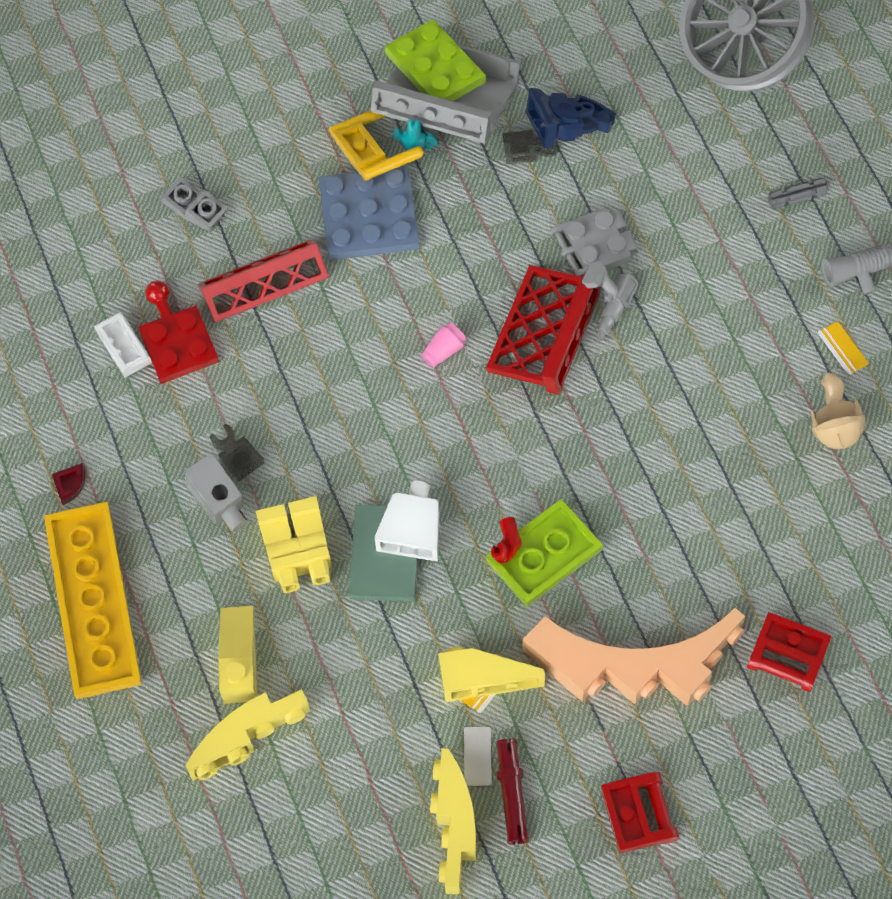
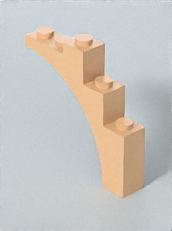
[522,608,745,706]

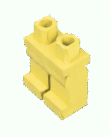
[255,496,332,594]

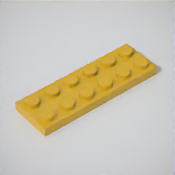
[44,501,142,700]

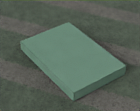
[349,504,418,602]

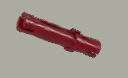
[495,738,529,845]

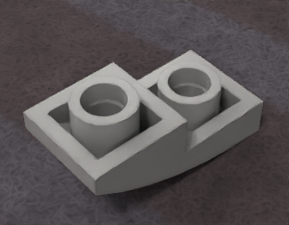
[161,176,228,231]

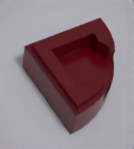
[52,463,85,505]

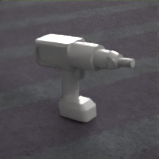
[582,261,639,342]

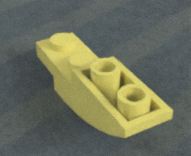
[185,689,310,781]
[430,748,476,895]

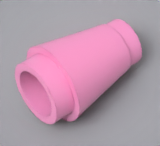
[421,322,467,368]

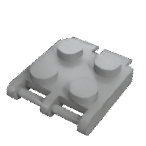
[550,207,638,277]

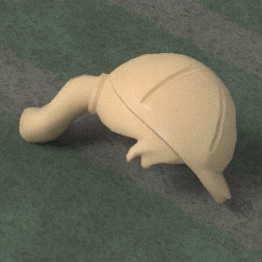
[811,372,865,449]

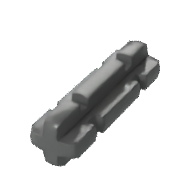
[768,178,828,209]

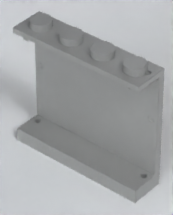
[371,31,521,144]

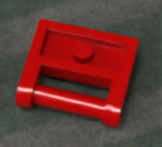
[747,612,832,692]
[601,772,680,854]

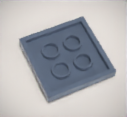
[318,166,420,261]

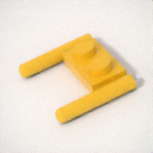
[329,110,424,181]

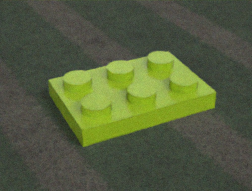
[385,19,486,101]
[485,499,603,608]

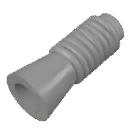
[821,245,892,295]

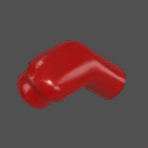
[491,517,522,563]

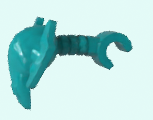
[393,118,439,150]

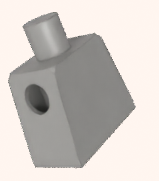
[185,452,248,532]

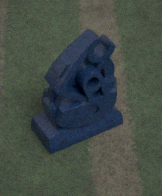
[525,88,616,148]

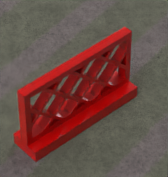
[486,265,601,395]

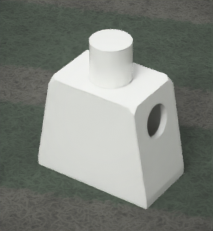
[375,481,440,562]

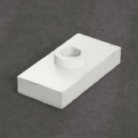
[94,312,152,378]

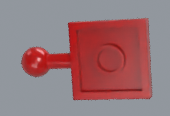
[138,280,219,384]

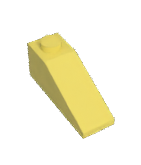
[218,605,257,704]
[438,646,545,702]

